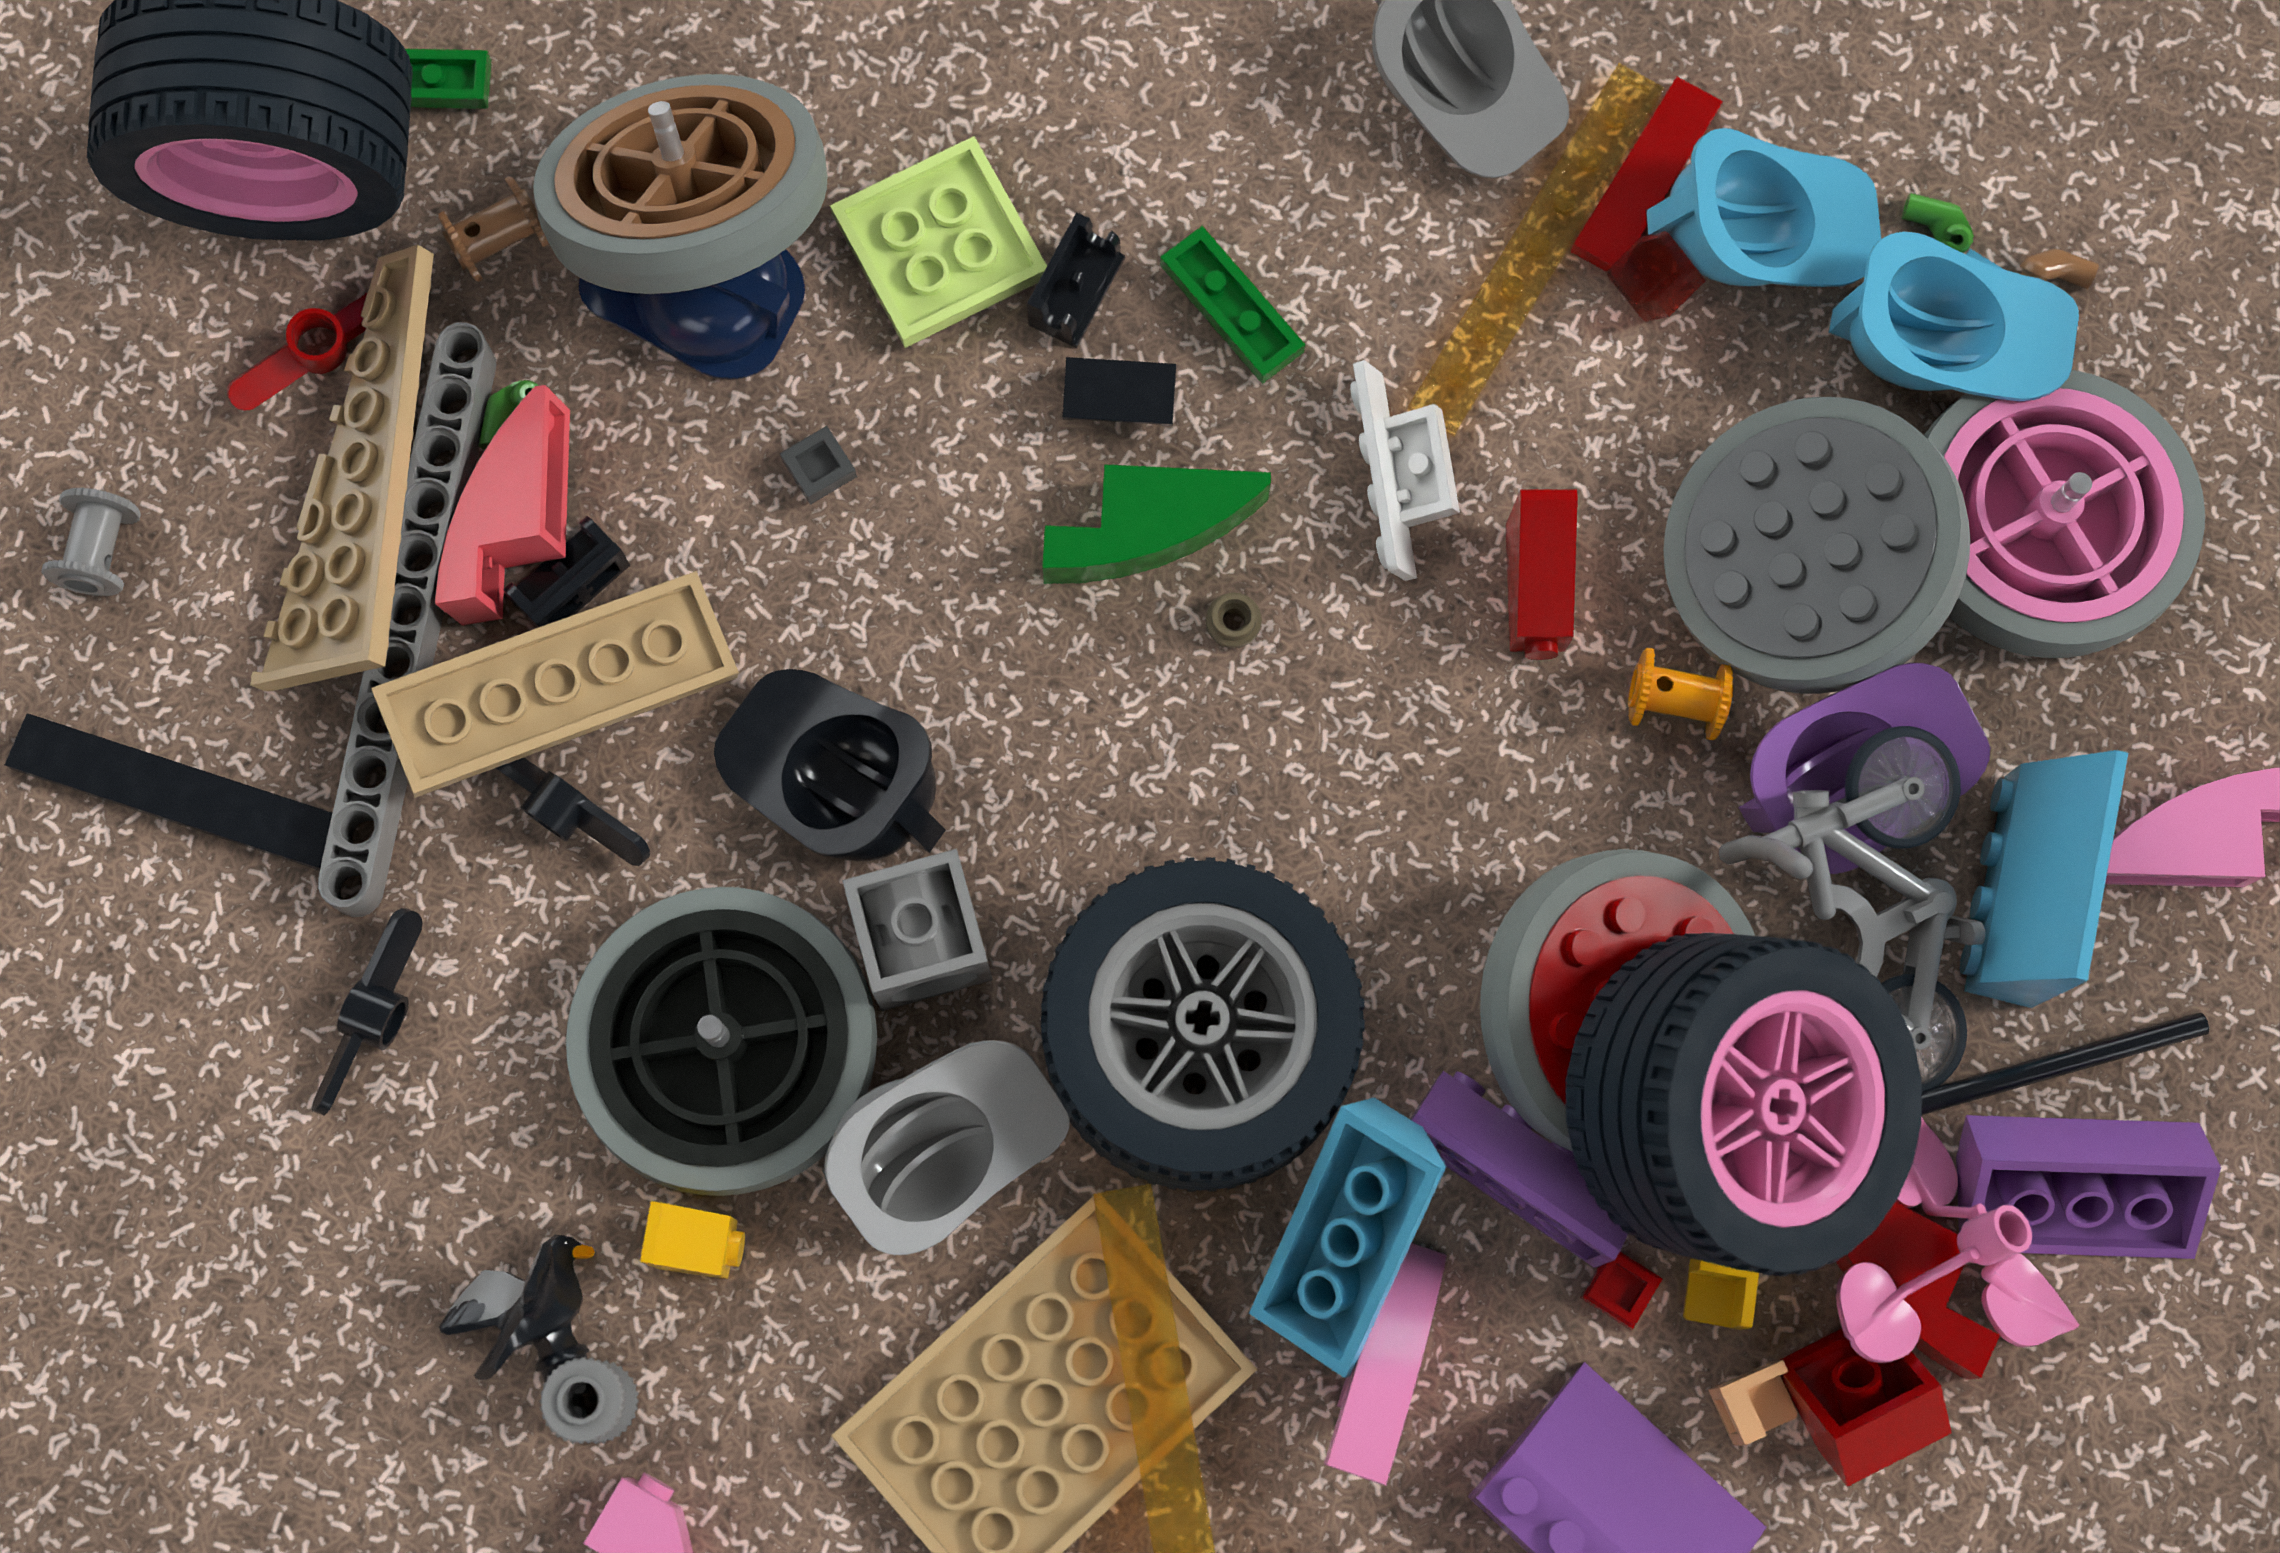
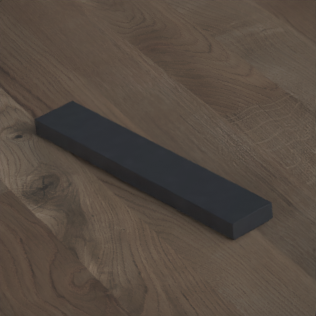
[4,713,332,871]

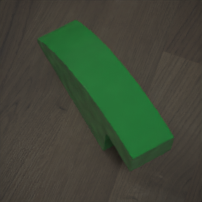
[1042,464,1271,584]

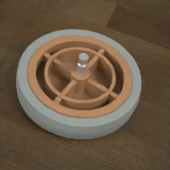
[533,74,827,294]

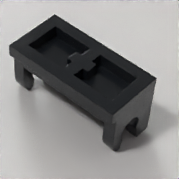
[1027,212,1125,348]
[1062,357,1176,427]
[503,516,630,628]

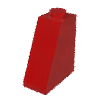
[1506,489,1578,660]

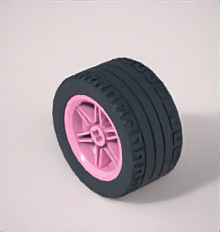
[87,0,413,241]
[1566,933,1922,1277]

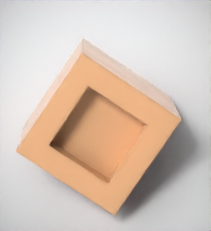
[1708,1360,1797,1445]

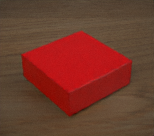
[1580,1252,1663,1330]

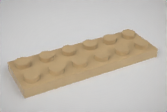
[371,571,739,798]

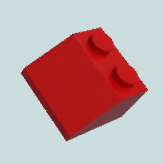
[1780,1329,1952,1487]

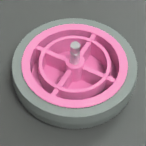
[1924,370,2205,658]

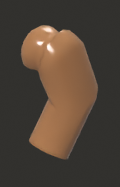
[2020,249,2099,289]

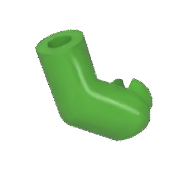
[1902,193,1974,253]
[478,380,538,450]

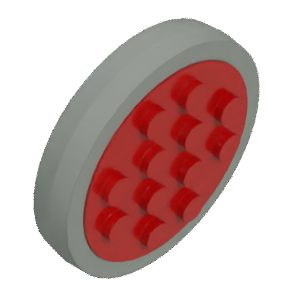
[1480,849,1755,1151]

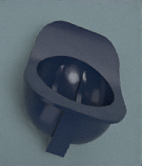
[579,249,805,380]

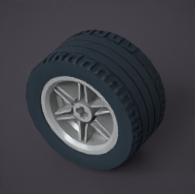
[1041,857,1365,1192]

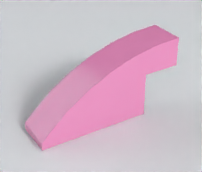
[2105,768,2280,887]
[1324,1243,1447,1485]

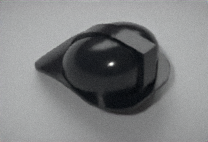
[714,669,946,861]

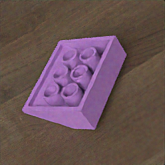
[1468,1362,1766,1553]

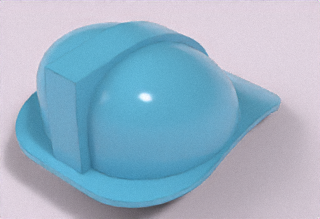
[1646,128,1881,287]
[1829,232,2079,402]

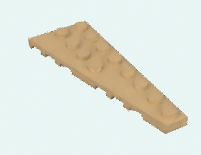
[250,245,434,692]

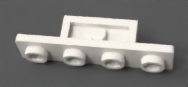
[1350,360,1460,581]

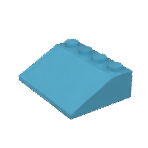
[1960,750,2128,1008]

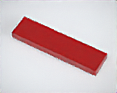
[1570,76,1723,278]

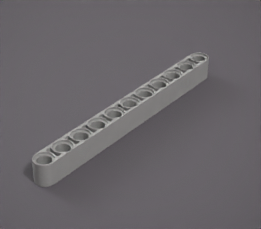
[318,322,496,917]

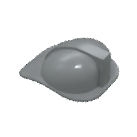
[1372,0,1569,178]
[822,1040,1069,1255]

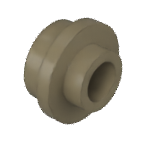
[1206,593,1262,648]

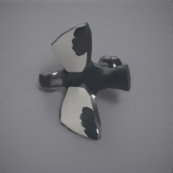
[439,1235,595,1383]

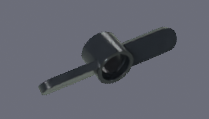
[496,758,650,866]
[312,908,423,1116]

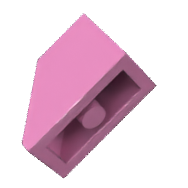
[583,1473,693,1553]

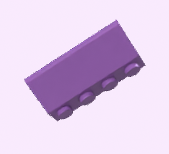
[1410,1071,1628,1268]
[1956,1115,2221,1259]

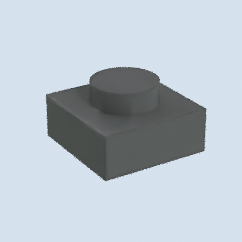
[780,426,857,505]

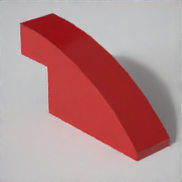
[1836,1202,2000,1380]

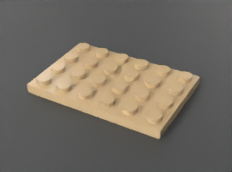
[831,1192,1258,1553]

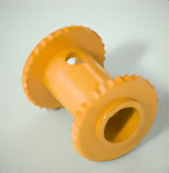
[1628,648,1733,741]

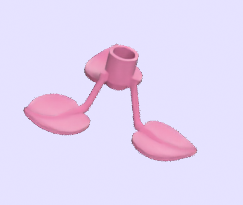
[1836,1118,2079,1363]

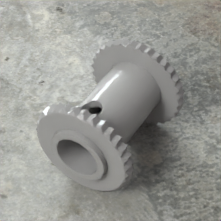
[41,488,141,596]
[539,1357,639,1444]

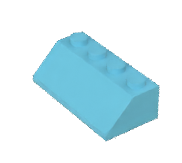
[1249,1097,1446,1378]

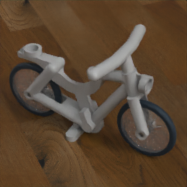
[1718,726,1985,1091]

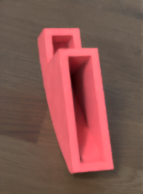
[435,385,570,626]

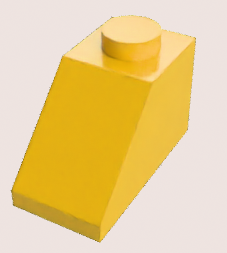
[640,1201,745,1279]

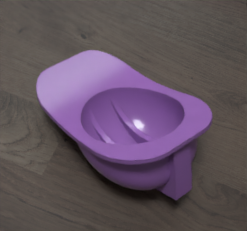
[1738,663,1990,874]

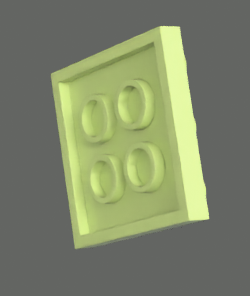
[830,136,1047,348]

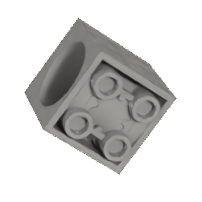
[842,849,993,1011]

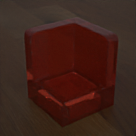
[1607,231,1706,322]

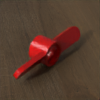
[227,292,368,411]

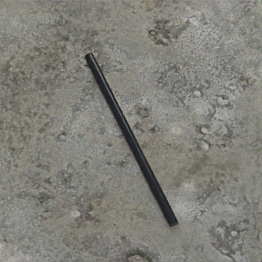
[1922,1012,2209,1115]

